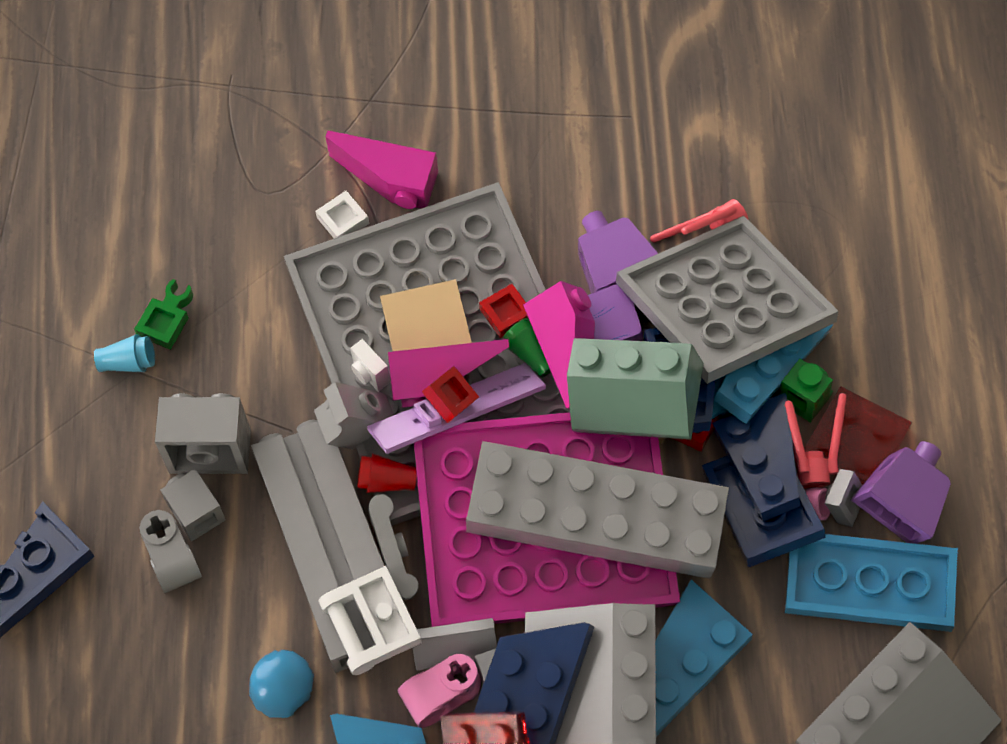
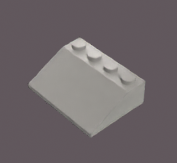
[525,603,656,744]
[795,622,1002,744]

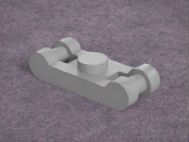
[368,494,418,600]

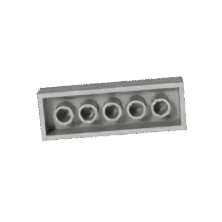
[466,441,729,579]

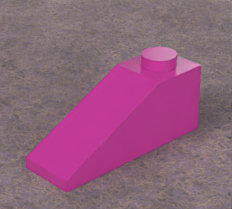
[325,130,438,209]
[523,281,595,409]
[388,339,509,408]

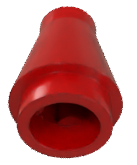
[357,453,417,493]

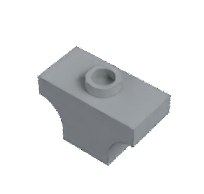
[314,382,394,449]

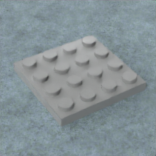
[616,216,839,384]

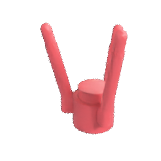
[650,199,749,243]
[785,393,847,489]

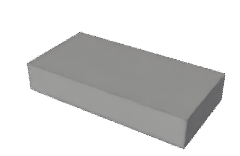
[412,618,497,671]

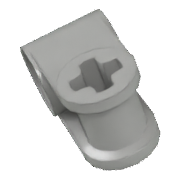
[139,510,202,594]

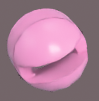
[805,487,830,520]

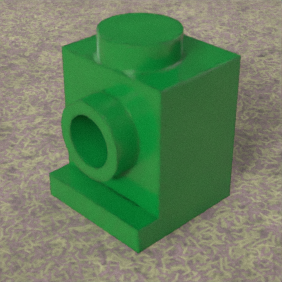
[779,358,833,423]

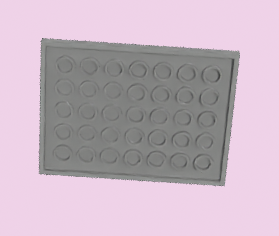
[284,182,570,526]

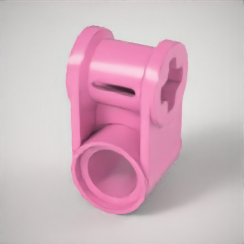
[398,654,481,728]

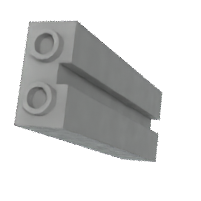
[251,420,384,673]

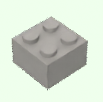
[155,393,251,474]

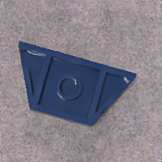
[472,622,595,744]

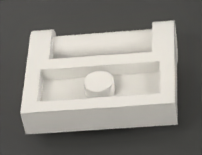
[318,566,422,675]

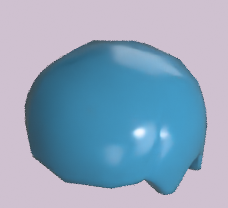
[249,650,314,718]

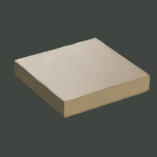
[380,279,472,351]

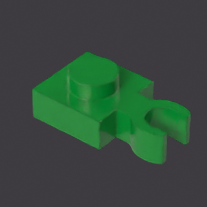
[134,279,194,350]

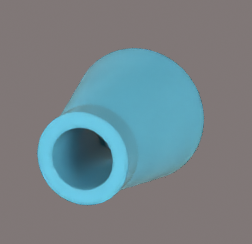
[94,334,155,372]

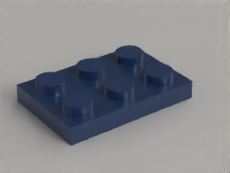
[702,456,826,567]

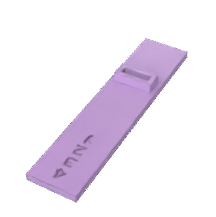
[367,363,546,454]

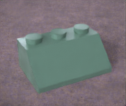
[567,338,704,439]

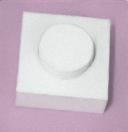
[315,191,370,239]
[350,339,391,392]

